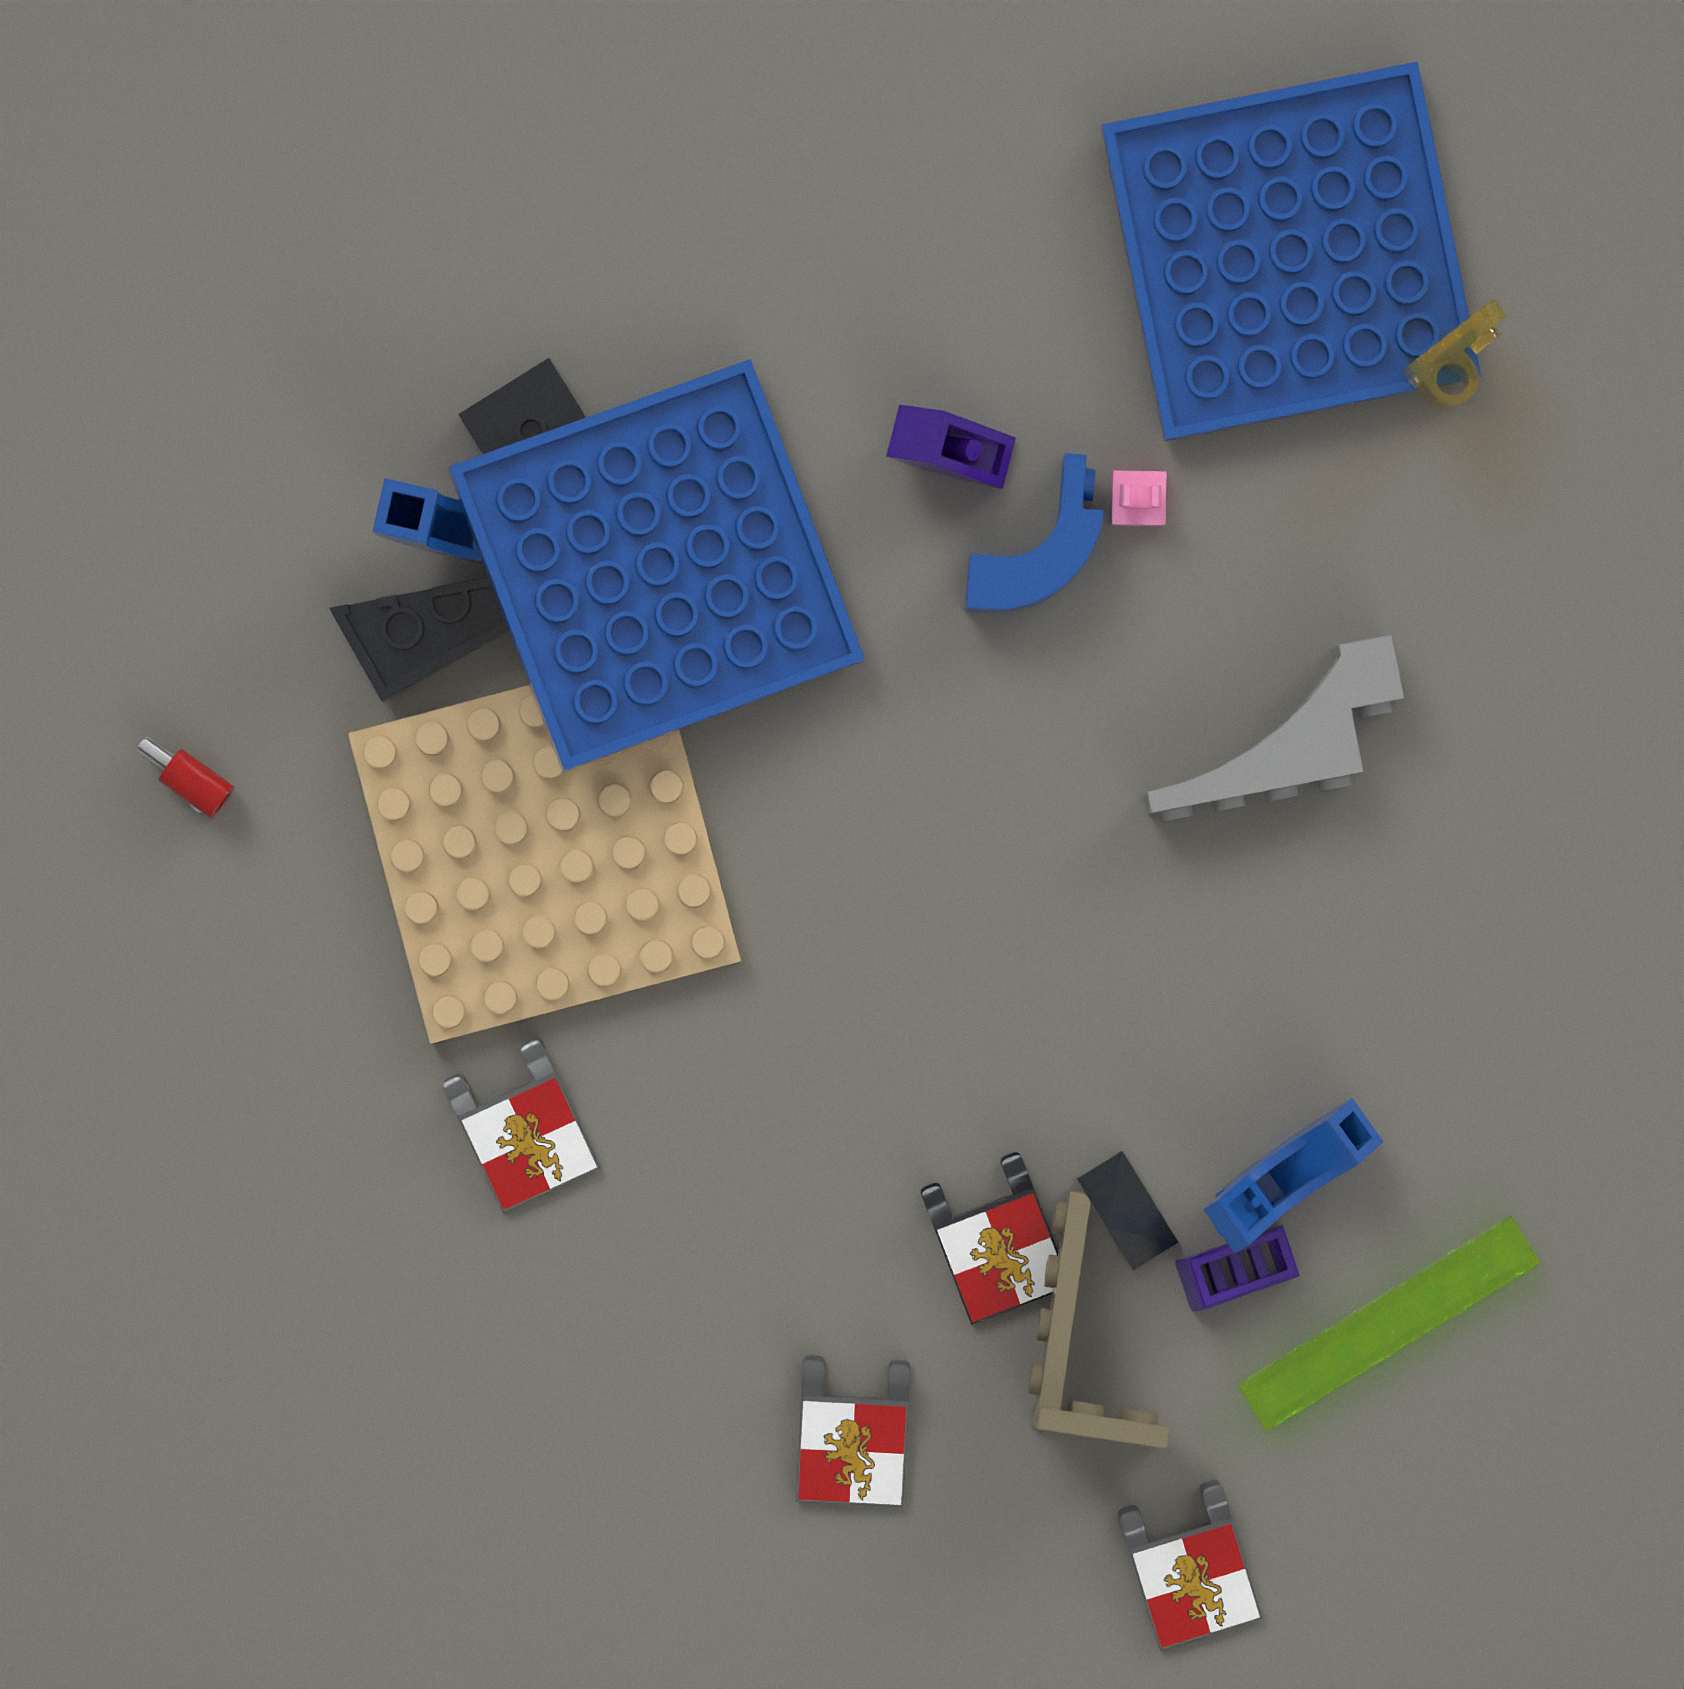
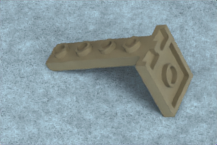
[1028,1191,1170,1449]

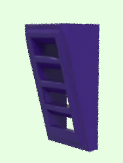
[1175,1225,1300,1311]

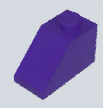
[886,404,1016,489]

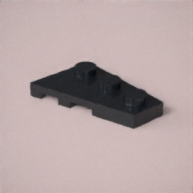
[329,577,509,702]

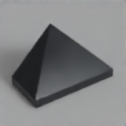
[1076,1151,1179,1270]

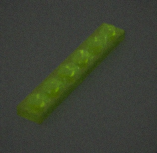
[1237,1216,1541,1432]

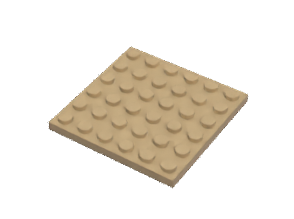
[348,685,741,1044]

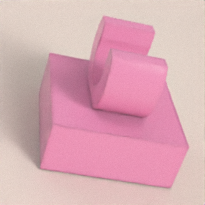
[1111,470,1167,527]

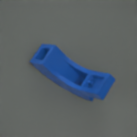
[965,453,1104,613]
[372,478,483,564]
[1203,1098,1383,1253]

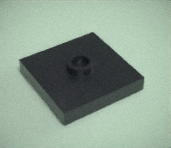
[458,358,586,454]

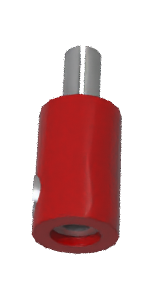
[137,737,234,819]

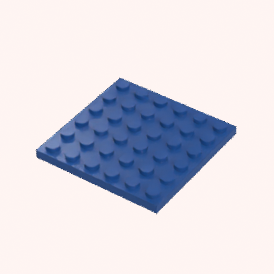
[1101,61,1481,442]
[448,359,865,772]

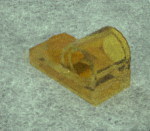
[1402,299,1507,410]

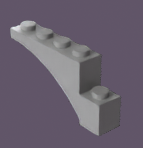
[1144,635,1404,822]

